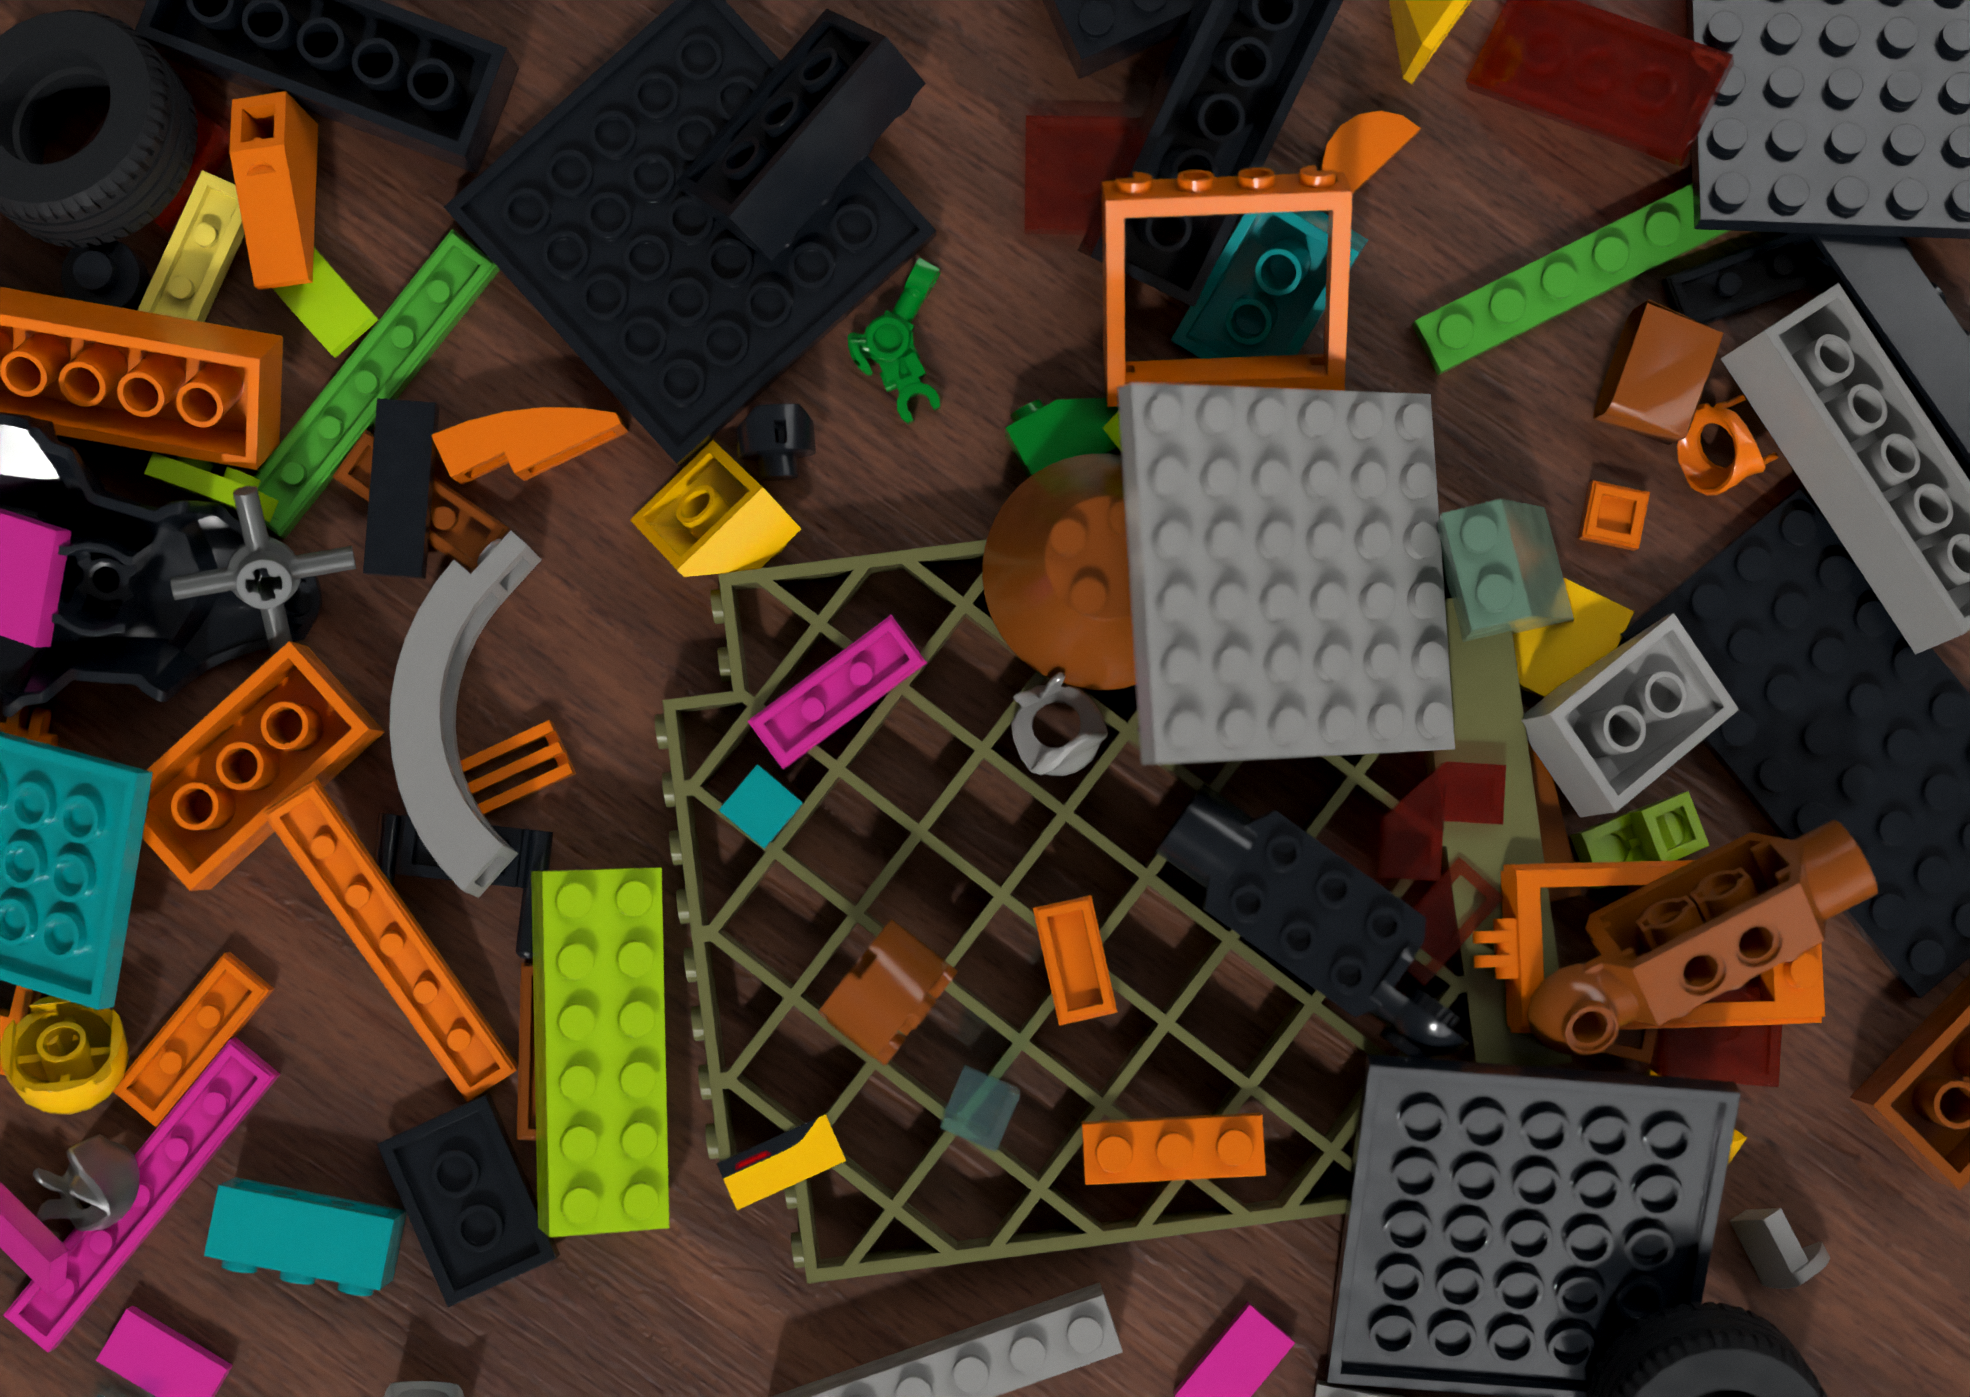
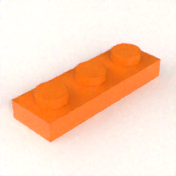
[1081,1112,1266,1185]

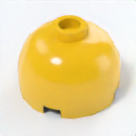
[0,996,129,1115]

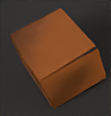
[1593,299,1724,445]

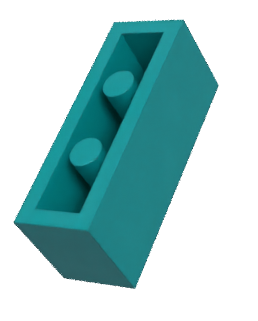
[204,1177,407,1296]

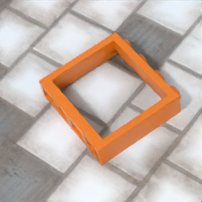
[1102,165,1352,407]

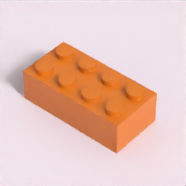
[142,641,385,891]

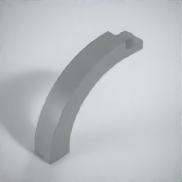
[389,530,542,898]

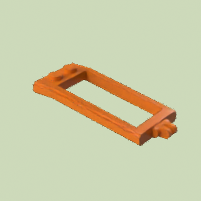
[1472,860,1825,1033]

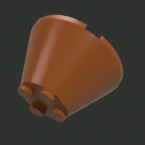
[982,454,1137,690]

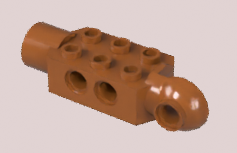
[1527,819,1878,1055]

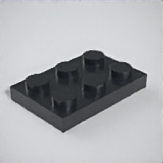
[377,1093,560,1307]

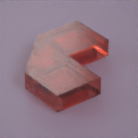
[1378,761,1506,881]

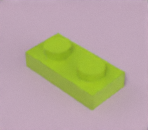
[144,452,279,522]

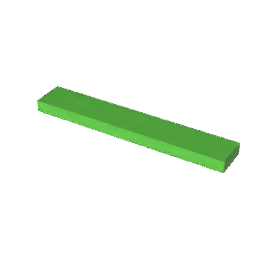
[254,229,500,539]

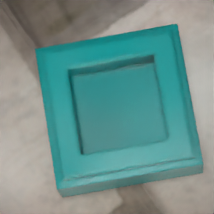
[719,764,804,849]

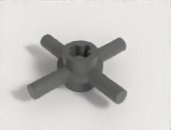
[170,486,356,656]

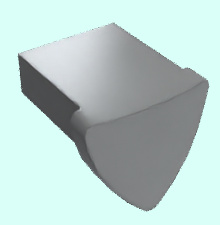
[1730,1208,1830,1289]

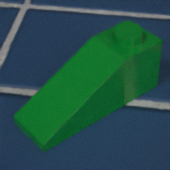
[1005,398,1121,478]

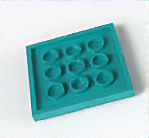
[0,732,153,1010]

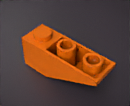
[229,91,318,290]

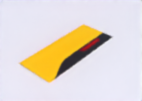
[716,1114,846,1210]

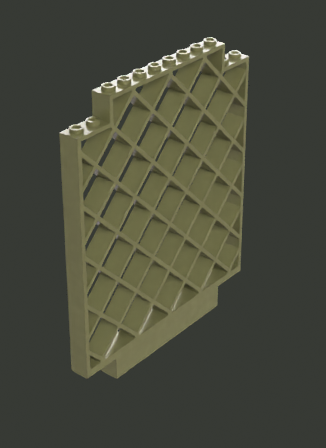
[655,539,1572,1284]

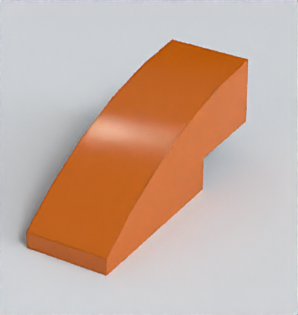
[431,407,629,485]

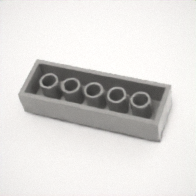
[1721,283,1970,655]

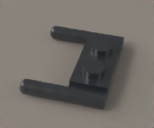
[373,813,553,959]

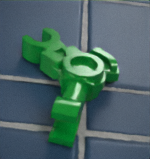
[848,257,941,425]

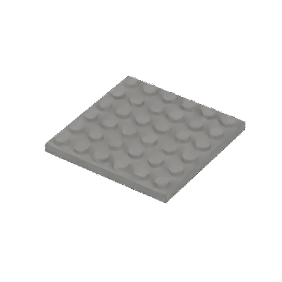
[1118,383,1455,765]

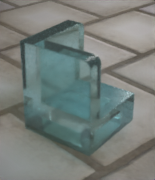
[940,1064,1020,1152]

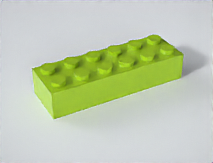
[531,867,669,1237]

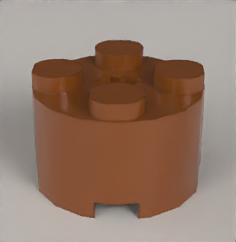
[818,919,958,1066]

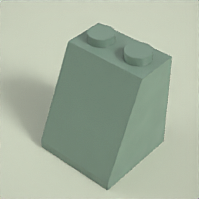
[1437,499,1574,642]

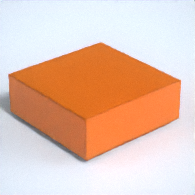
[1577,480,1650,551]

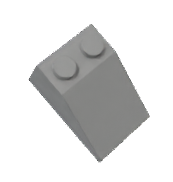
[1521,613,1739,817]

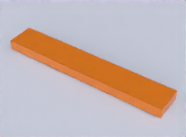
[263,778,518,1102]

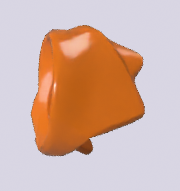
[1677,394,1778,496]

